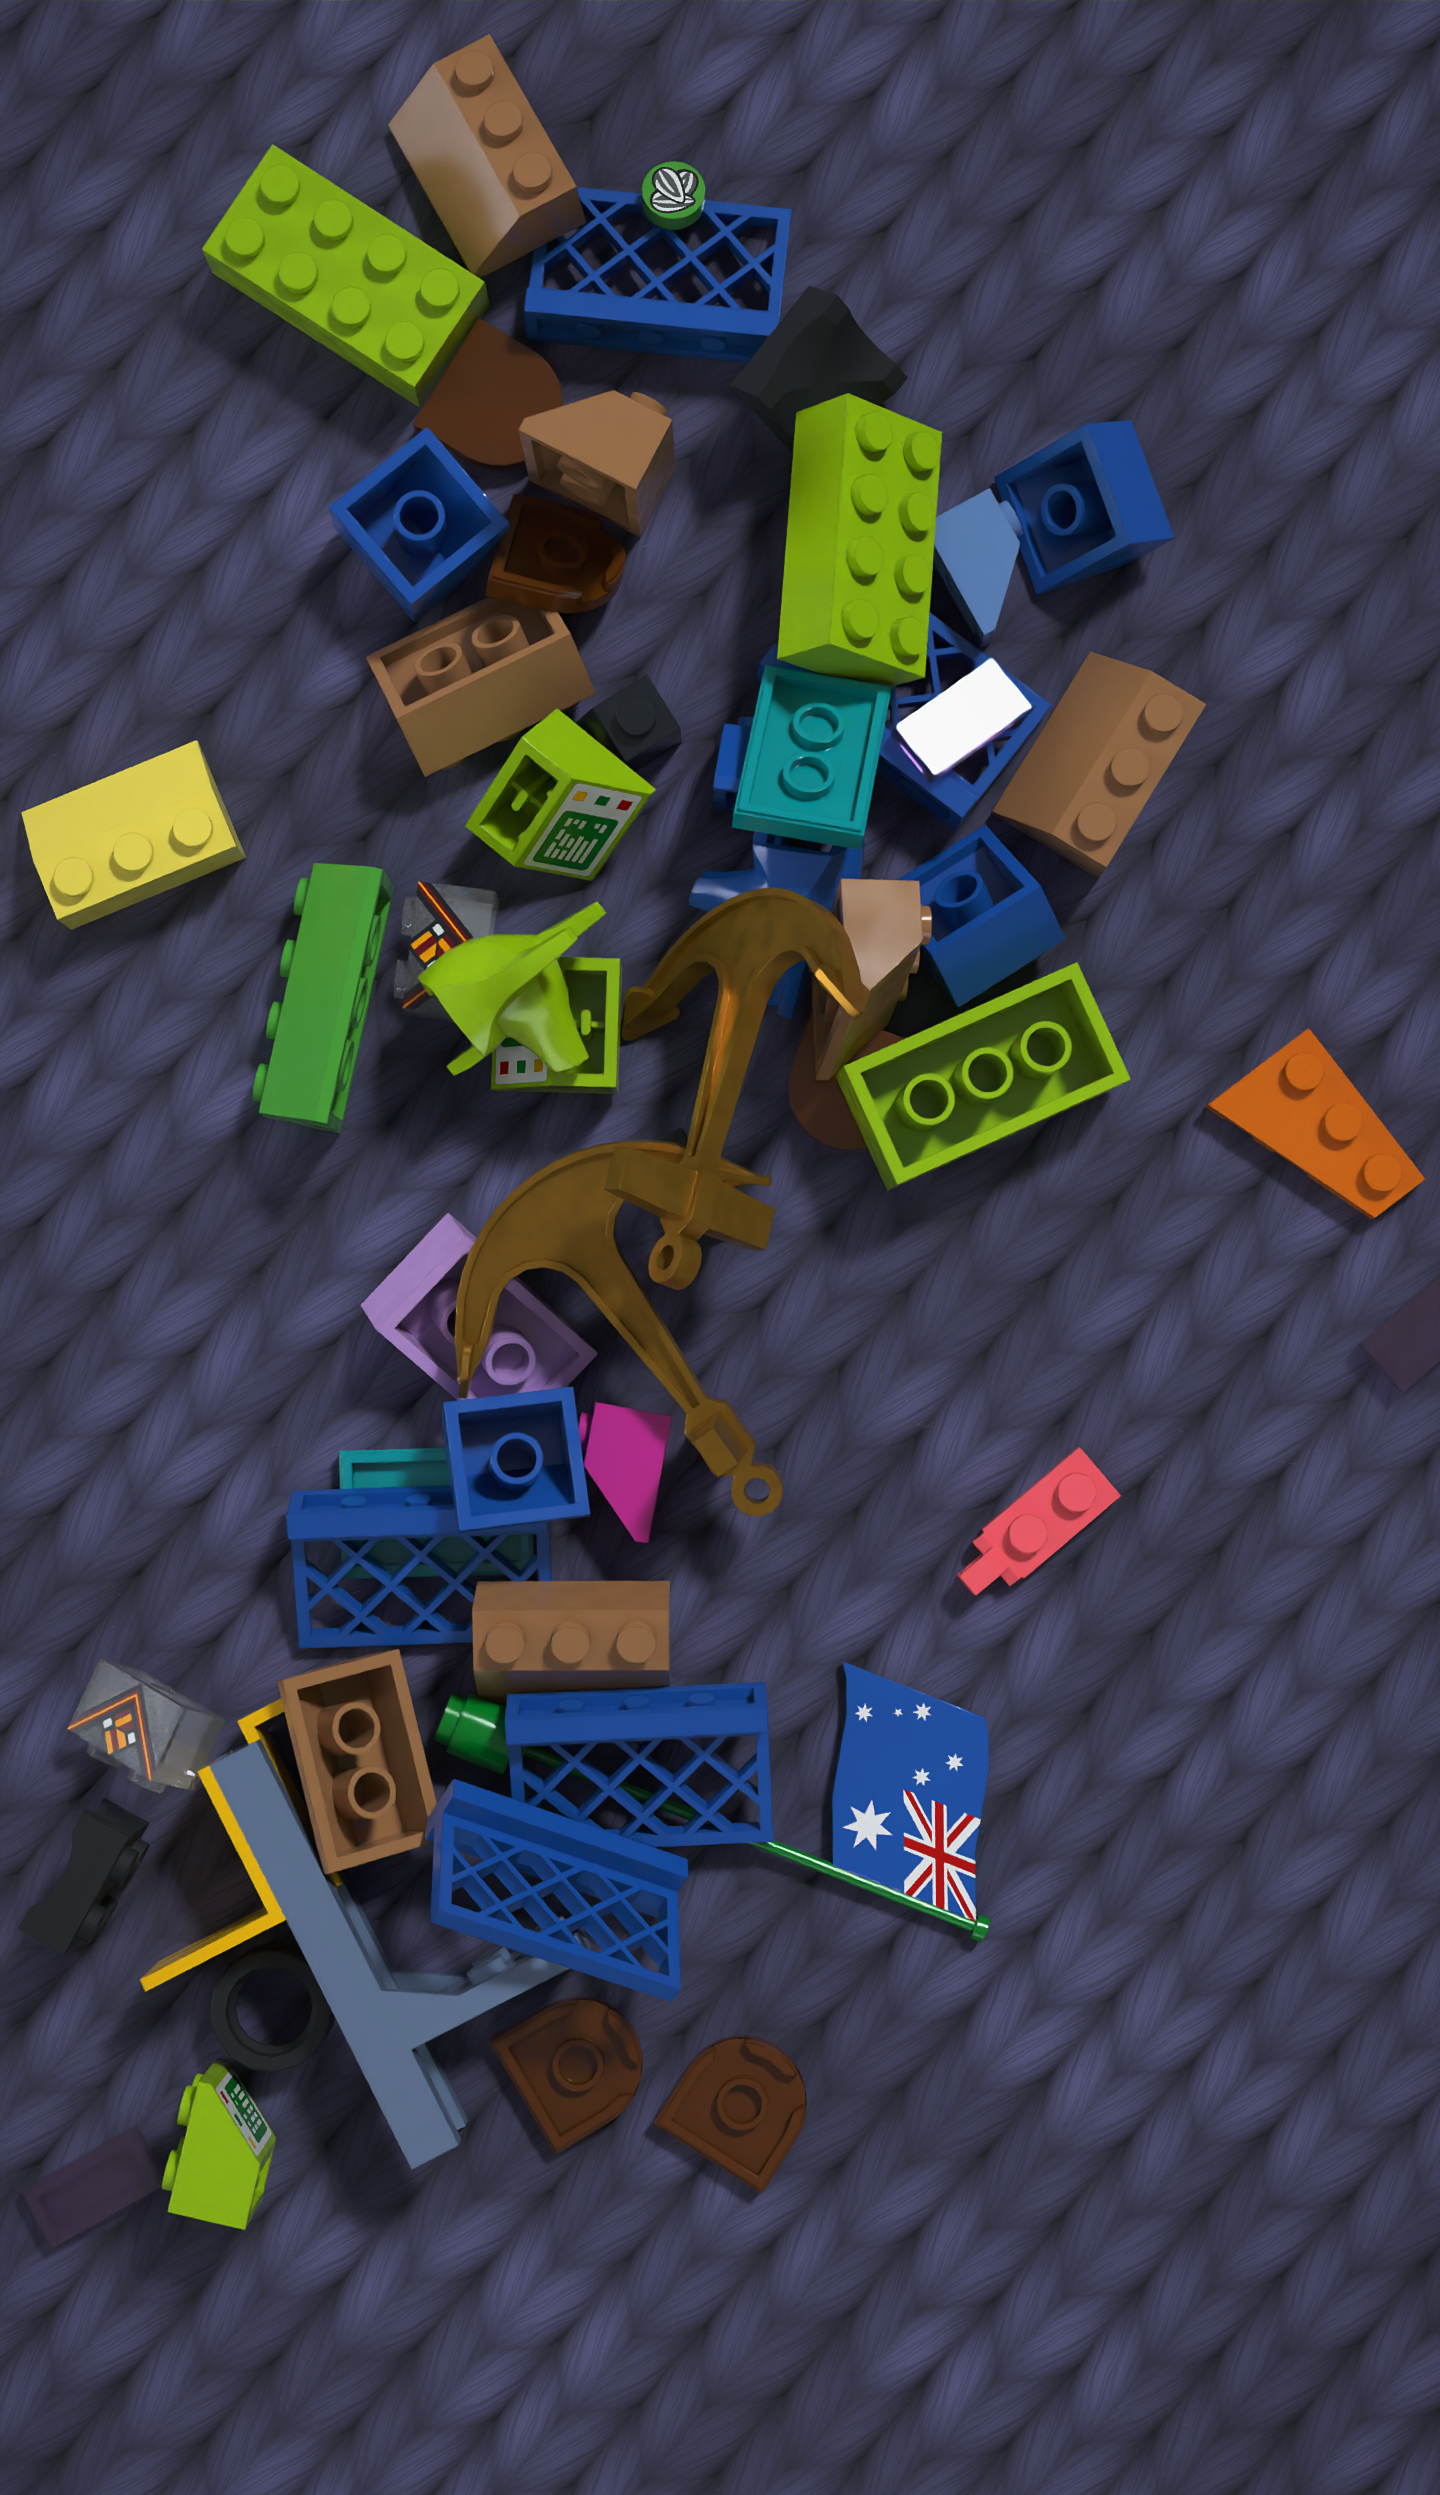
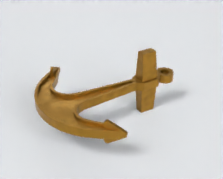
[604,888,870,1291]
[454,1140,783,1516]

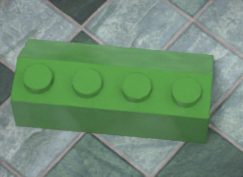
[252,863,395,1134]

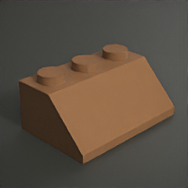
[388,34,586,278]
[518,390,675,538]
[366,597,597,777]
[991,651,1206,879]
[811,879,932,1080]
[472,1581,671,1705]
[277,1649,437,1874]

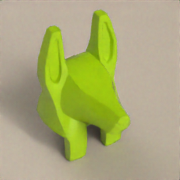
[417,901,606,1075]

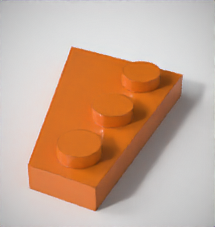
[1205,1028,1425,1219]

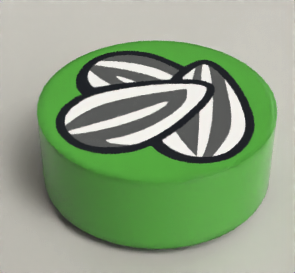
[642,161,705,230]

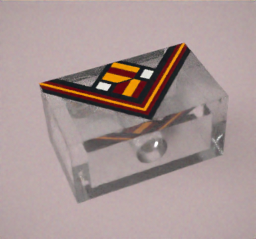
[394,881,499,1021]
[67,1658,226,1793]

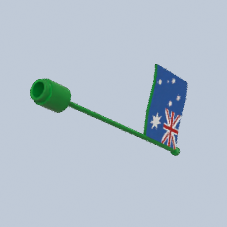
[433,1661,990,1943]

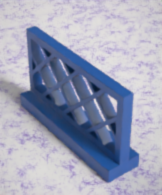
[524,187,792,363]
[756,613,1052,832]
[286,1485,553,1649]
[505,1682,774,1847]
[425,1779,688,2002]

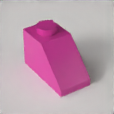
[578,1402,673,1543]

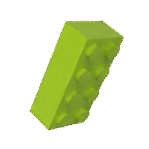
[202,144,490,408]
[777,393,942,687]
[835,962,1131,1191]

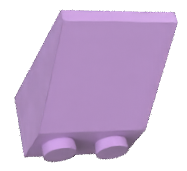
[361,1213,598,1400]

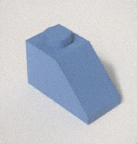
[933,488,1023,648]

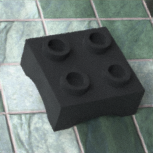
[730,286,908,454]
[18,1798,150,1954]

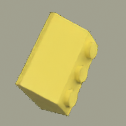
[21,740,246,930]

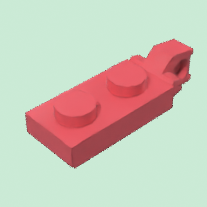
[957,1447,1121,1596]

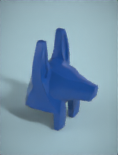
[689,831,865,1019]

